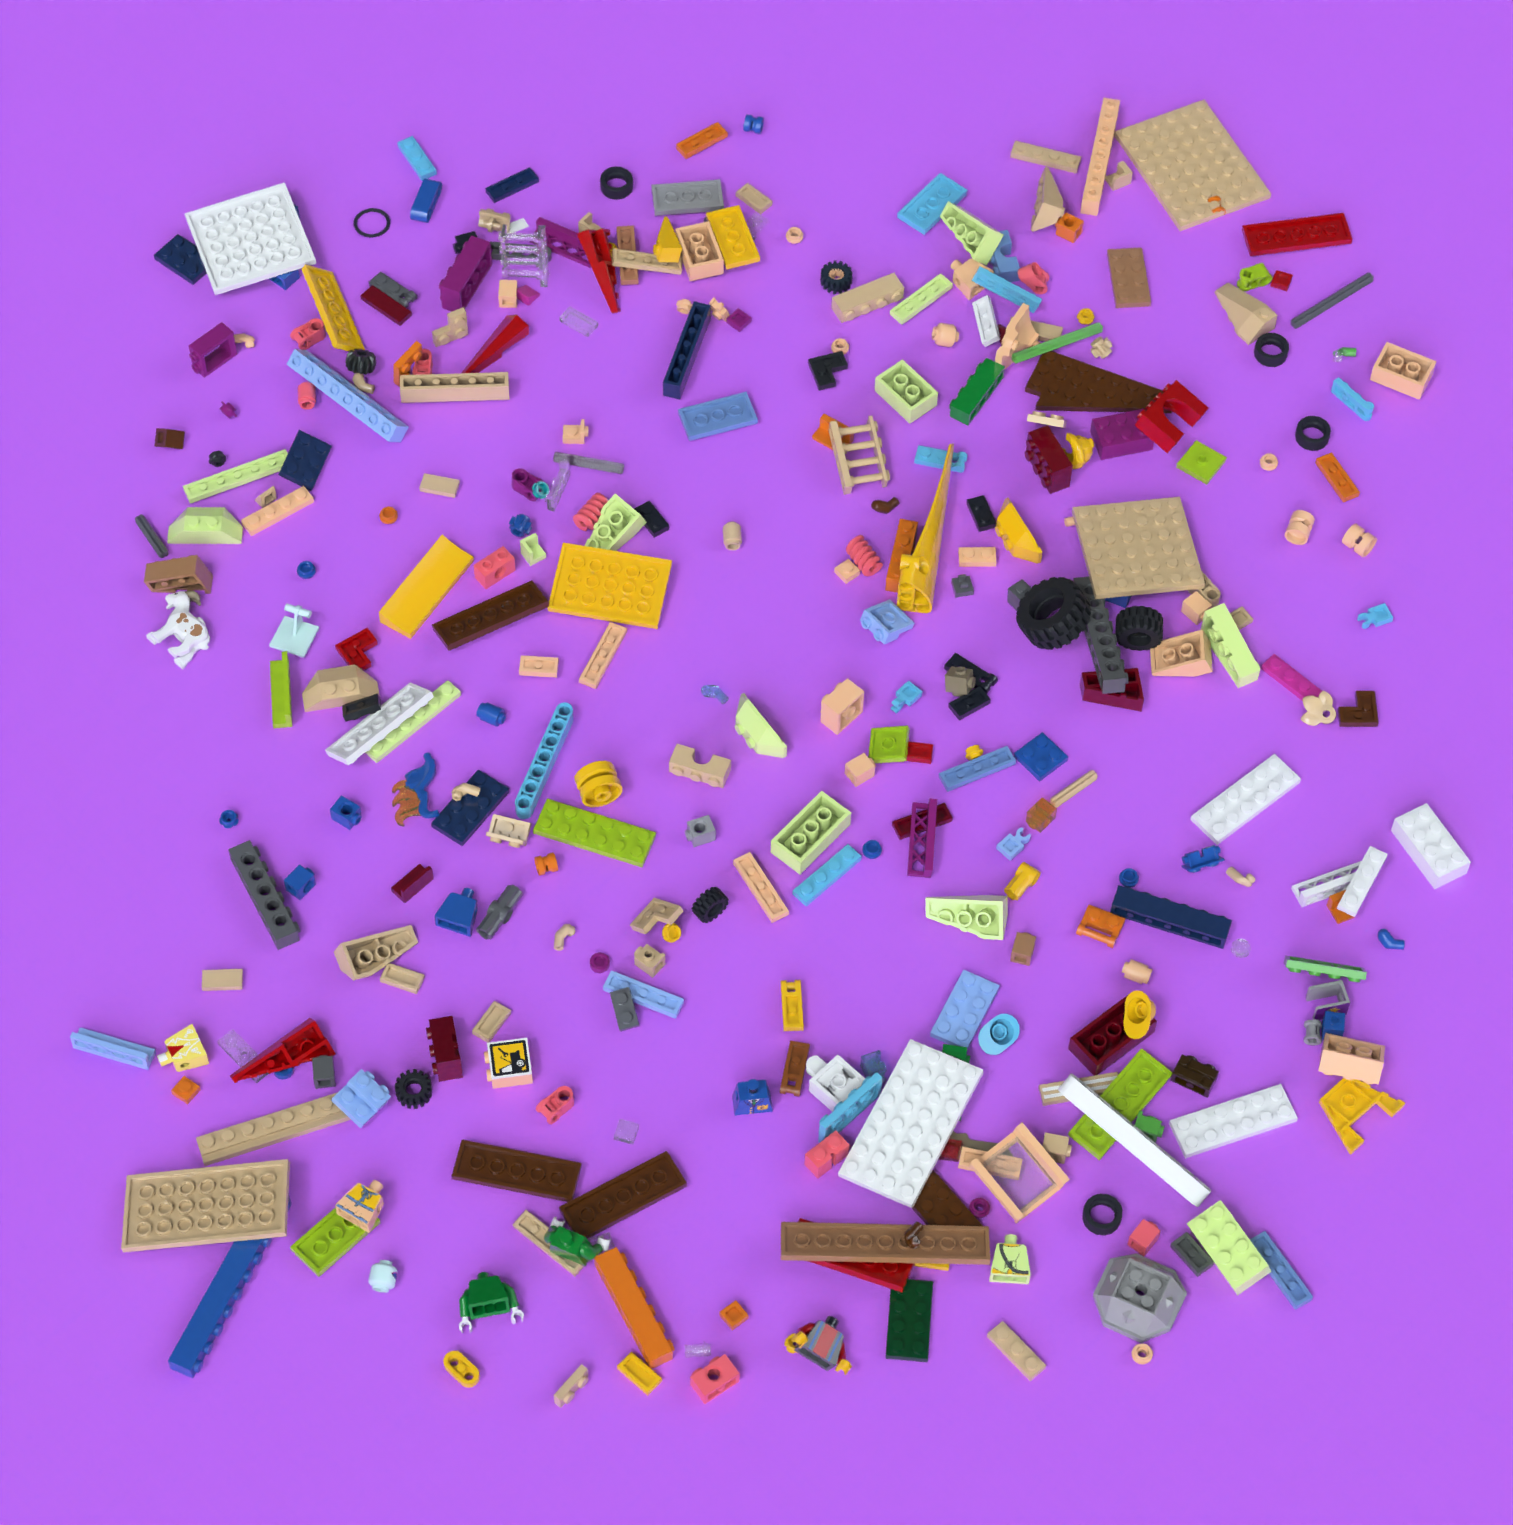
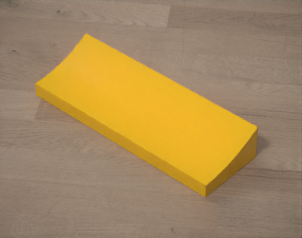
[379,534,474,639]

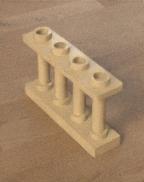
[828,415,890,495]

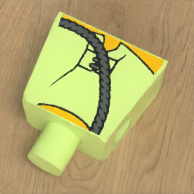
[989,1234,1030,1284]

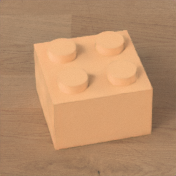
[821,678,864,735]

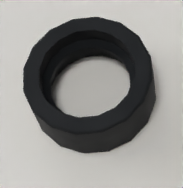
[600,166,633,200]
[1254,333,1289,367]
[1295,416,1331,451]
[1082,1194,1122,1236]

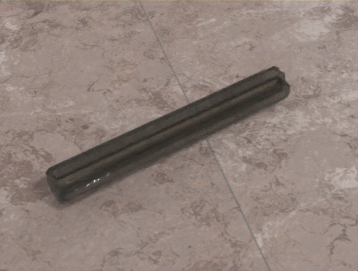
[553,452,624,474]

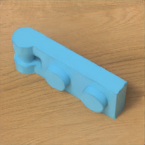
[1331,377,1374,421]
[914,445,968,473]

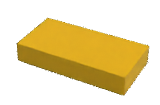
[617,1351,662,1396]

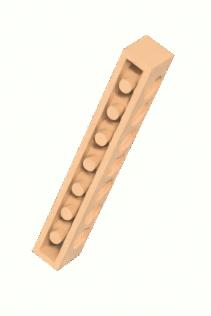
[1080,98,1120,216]

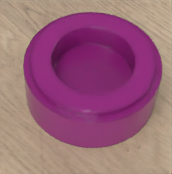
[590,953,610,973]

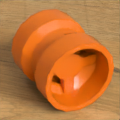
[534,852,558,876]

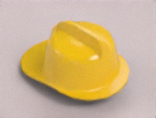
[1124,990,1156,1039]

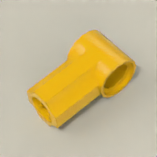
[1004,862,1041,900]

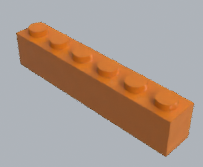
[594,1247,675,1369]

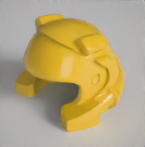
[1062,433,1094,469]

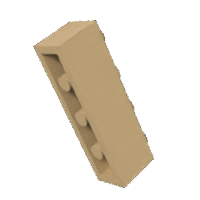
[831,273,904,323]

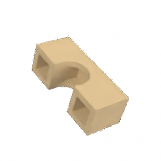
[669,744,731,788]

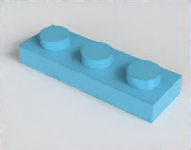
[397,136,437,181]

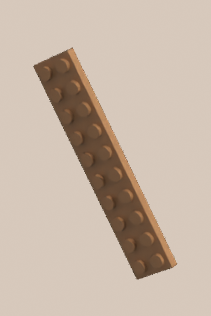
[781,1222,990,1265]

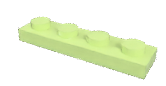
[890,273,953,325]

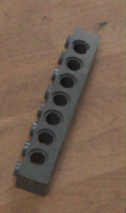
[1073,577,1128,694]

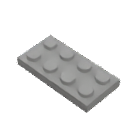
[651,180,724,216]

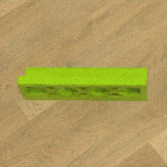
[270,651,293,729]

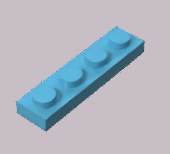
[972,267,1042,313]
[792,844,862,906]

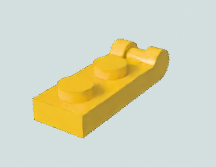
[780,980,804,1031]

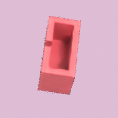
[804,1130,849,1179]

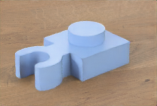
[996,828,1031,861]

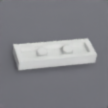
[972,295,1001,347]

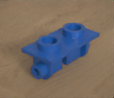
[1181,845,1225,873]

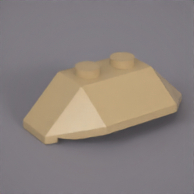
[302,665,380,712]

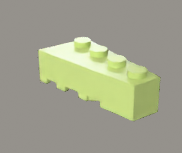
[940,201,1003,266]
[1201,603,1260,688]

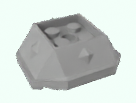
[1093,1253,1187,1343]

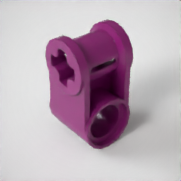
[512,468,544,502]

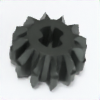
[345,349,376,374]

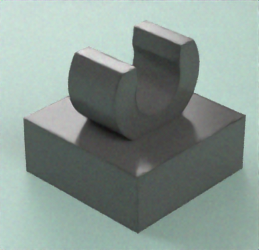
[951,574,974,598]

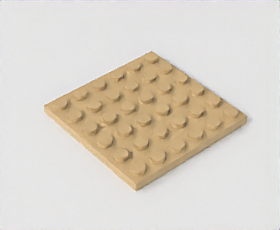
[1072,497,1205,599]

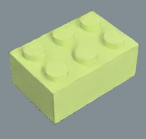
[875,359,938,424]

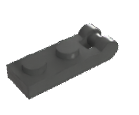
[369,272,417,308]

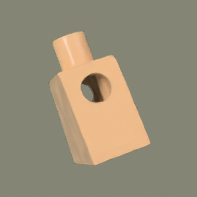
[951,259,994,300]

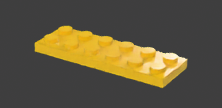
[301,264,365,351]

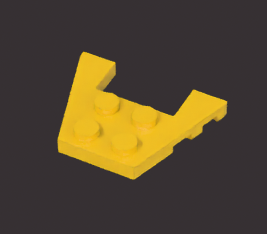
[1319,1078,1405,1155]

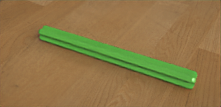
[1011,322,1103,364]

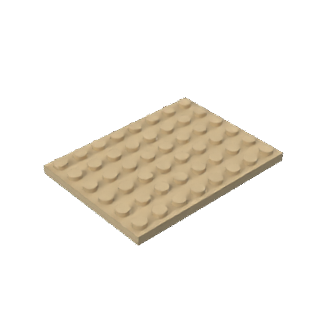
[1114,100,1271,231]

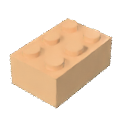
[675,221,724,281]
[1370,342,1437,400]
[1318,1033,1385,1084]

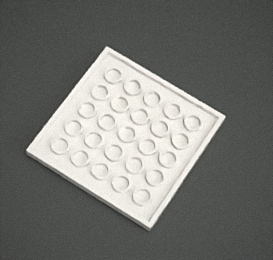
[184,182,316,295]

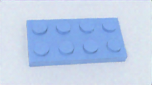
[930,970,1000,1050]

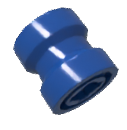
[743,114,764,134]

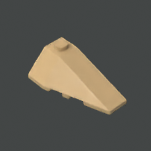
[1031,166,1065,232]

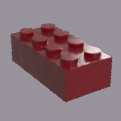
[1068,994,1157,1076]

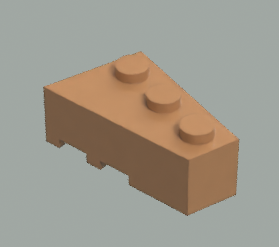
[144,555,213,594]

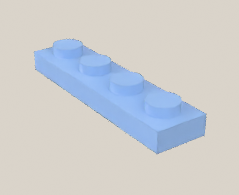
[603,971,684,1019]

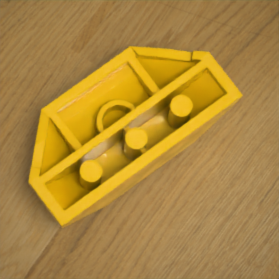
[995,498,1042,564]

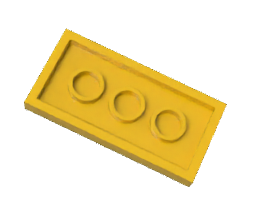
[706,205,760,269]

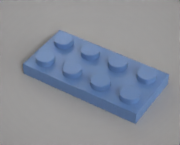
[678,392,758,441]

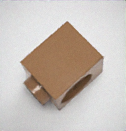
[1010,932,1036,966]

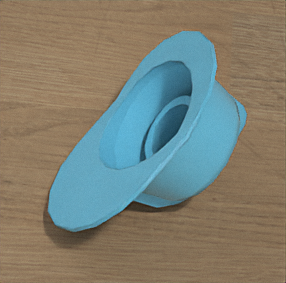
[978,1014,1020,1055]

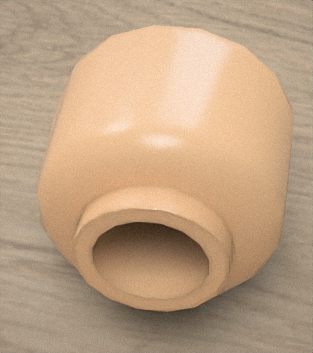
[932,323,959,347]

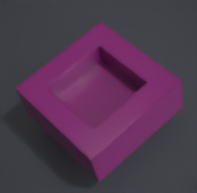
[726,308,751,332]

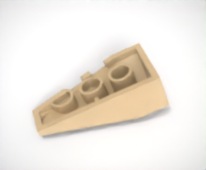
[1215,283,1278,345]
[334,925,418,981]

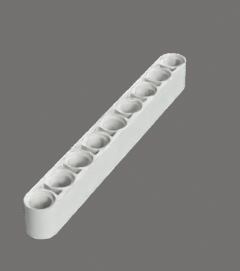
[1058,1074,1211,1207]

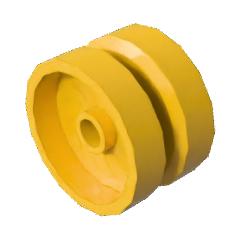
[574,761,623,807]

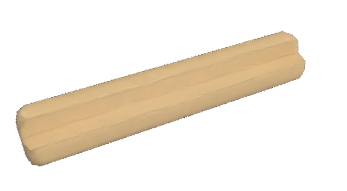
[1050,770,1098,808]

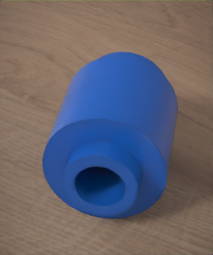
[476,702,506,727]

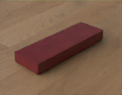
[360,285,412,326]
[892,803,953,840]

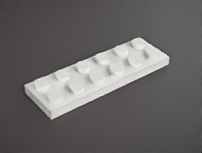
[325,682,434,765]
[1190,754,1301,845]
[1169,1084,1298,1158]

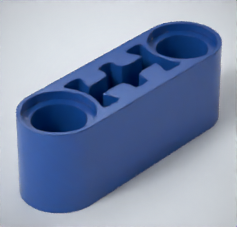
[410,178,442,223]

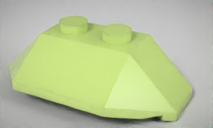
[167,507,243,544]
[735,693,787,758]

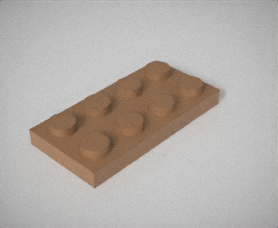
[1107,248,1151,308]

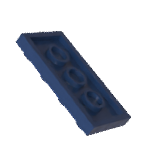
[431,770,509,846]

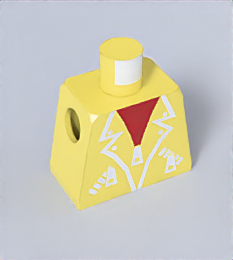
[157,1024,209,1072]

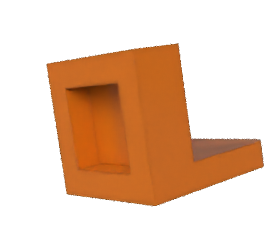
[1326,890,1355,924]

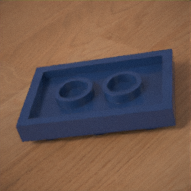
[154,234,206,285]
[278,430,332,491]

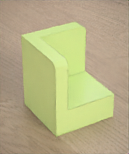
[520,533,546,566]

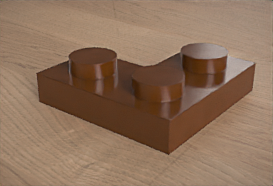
[1338,691,1379,727]

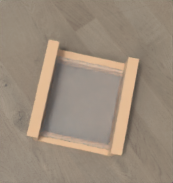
[969,1122,1070,1224]

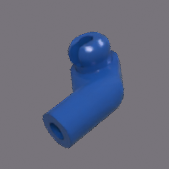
[1377,929,1405,950]

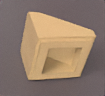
[255,486,277,508]

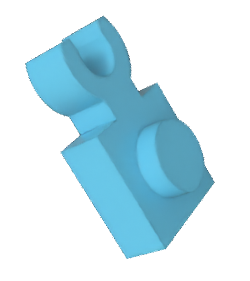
[1357,603,1393,629]

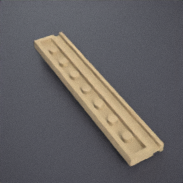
[196,1092,351,1166]

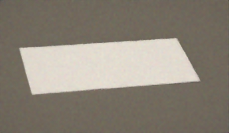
[501,218,529,236]

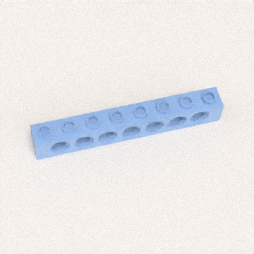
[287,349,409,442]

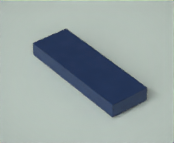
[485,167,539,203]

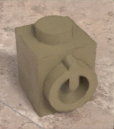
[945,666,975,697]

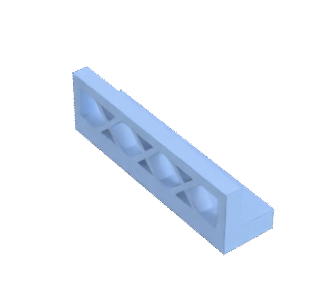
[70,1027,156,1070]

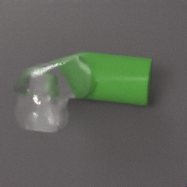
[1332,347,1356,362]

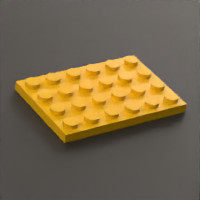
[547,543,672,629]

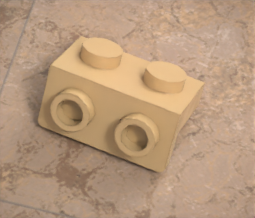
[486,814,531,848]

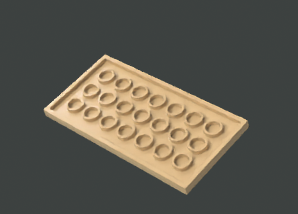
[121,1159,290,1252]

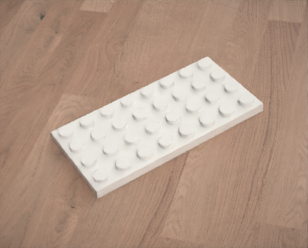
[838,1039,983,1208]

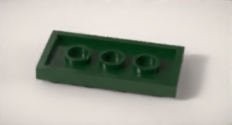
[885,1279,933,1362]

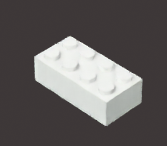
[1391,803,1471,890]

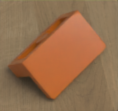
[812,414,854,450]

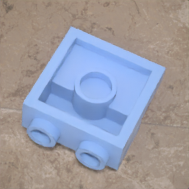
[860,599,914,644]
[331,1069,391,1128]

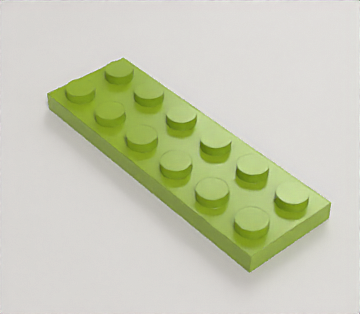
[533,799,656,868]
[1068,1048,1172,1161]

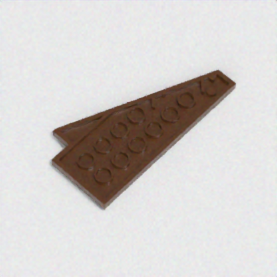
[1025,351,1172,413]

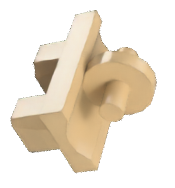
[478,208,511,234]

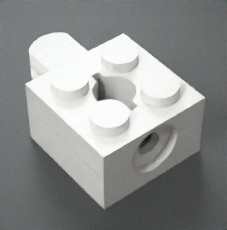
[806,1055,865,1112]

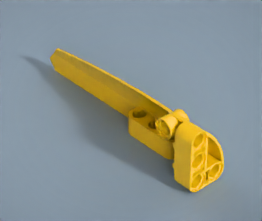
[897,443,954,613]

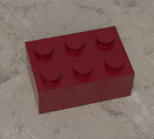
[1025,425,1073,494]

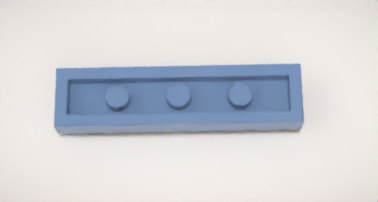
[939,746,1016,792]
[1250,1231,1313,1310]

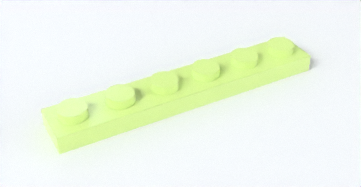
[183,449,288,504]
[365,680,461,763]

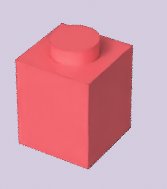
[1127,1219,1161,1256]

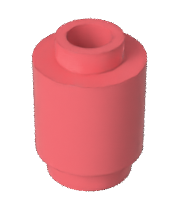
[298,382,316,410]

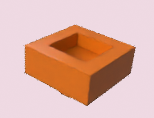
[171,1076,201,1105]
[719,1300,749,1330]

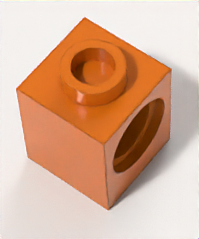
[1055,212,1084,243]

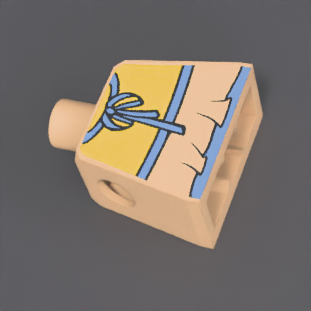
[335,1180,384,1233]

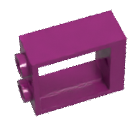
[189,322,237,378]

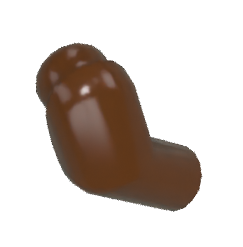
[871,497,899,514]
[904,1222,923,1249]

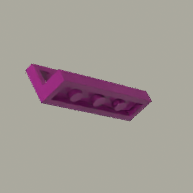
[530,217,591,268]
[907,798,937,878]

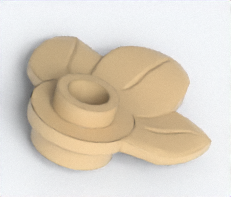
[1301,691,1336,726]

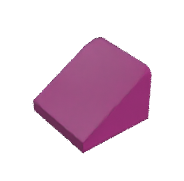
[517,285,540,306]

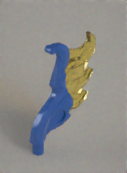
[392,752,439,827]

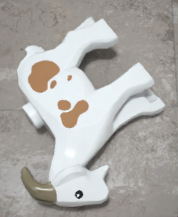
[146,591,210,670]

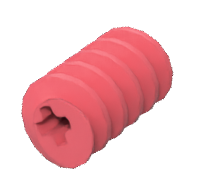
[573,493,608,531]
[846,535,883,576]

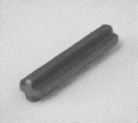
[135,514,168,558]

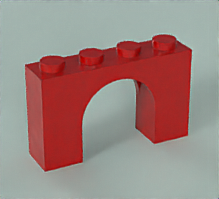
[1135,380,1209,453]

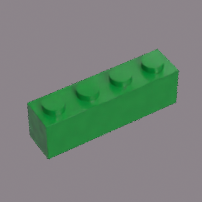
[949,358,1005,426]

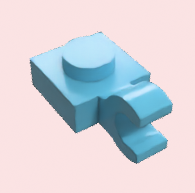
[891,681,923,713]

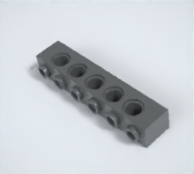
[228,840,301,950]

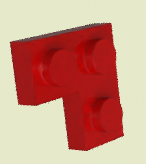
[335,628,378,671]

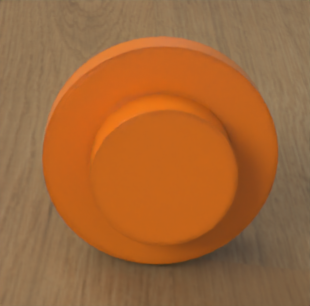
[379,506,398,524]

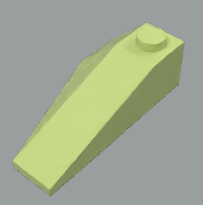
[925,895,1008,940]

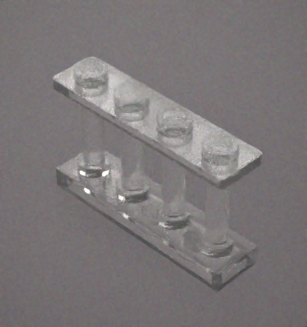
[498,224,549,287]

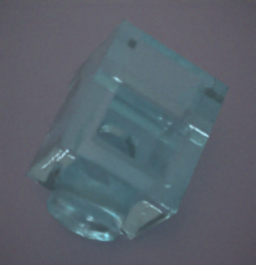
[860,1050,887,1083]

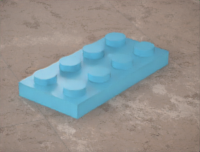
[897,173,967,235]
[818,1072,882,1143]

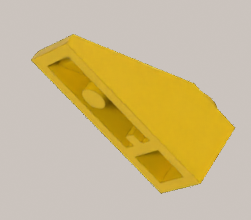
[653,216,682,262]

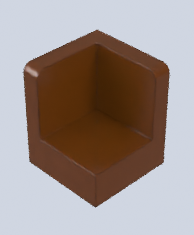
[154,428,185,449]

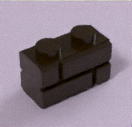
[1170,1054,1219,1097]

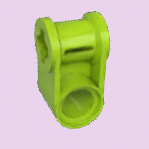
[1237,263,1272,291]

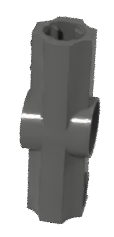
[477,885,523,940]

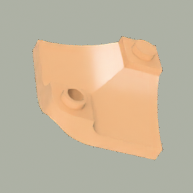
[995,303,1040,369]

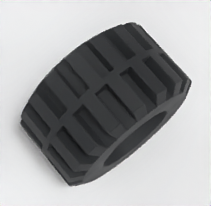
[1116,606,1163,651]

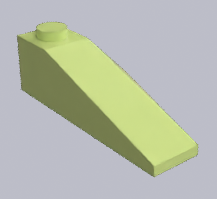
[585,494,647,551]

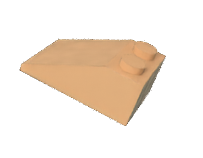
[1150,629,1213,677]

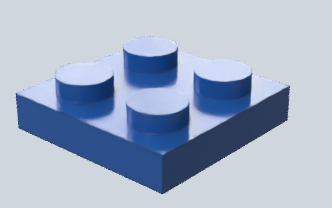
[1014,732,1068,782]

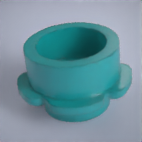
[532,481,549,499]

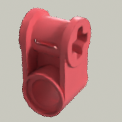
[1018,262,1049,294]
[290,318,326,350]
[412,349,433,375]
[536,1086,574,1124]

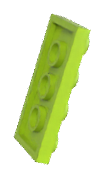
[290,1208,380,1277]

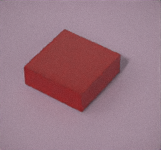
[1270,270,1293,291]

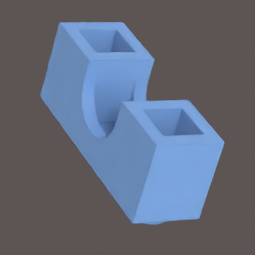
[989,230,1020,282]

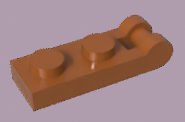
[780,1041,810,1097]

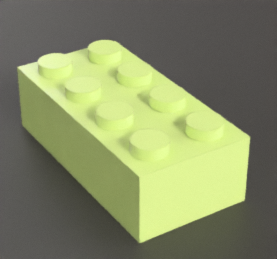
[771,791,851,874]
[1187,1200,1271,1296]

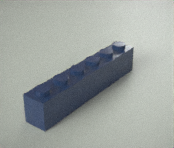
[663,301,711,400]
[1110,885,1232,949]

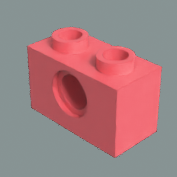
[474,546,515,589]
[690,1354,740,1404]

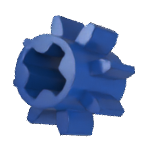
[509,514,532,537]

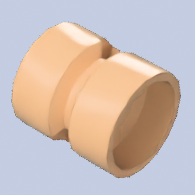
[1285,510,1315,545]
[1342,523,1377,557]

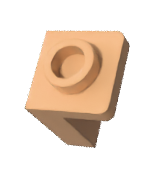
[563,419,588,444]

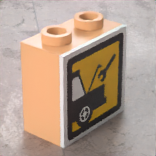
[484,1038,533,1089]

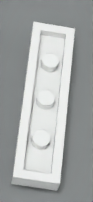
[1337,846,1388,917]

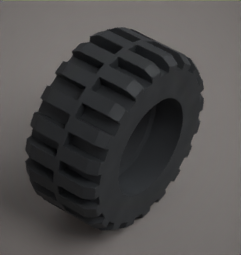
[1016,577,1091,650]

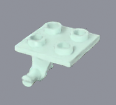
[269,603,319,658]

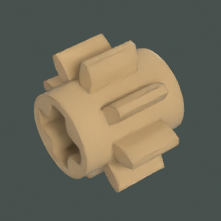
[1090,336,1112,359]

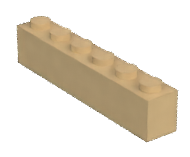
[400,372,509,403]

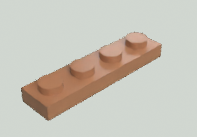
[616,225,638,285]

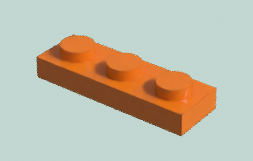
[676,122,728,159]
[1315,452,1360,503]

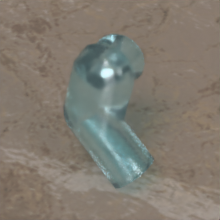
[701,685,729,704]

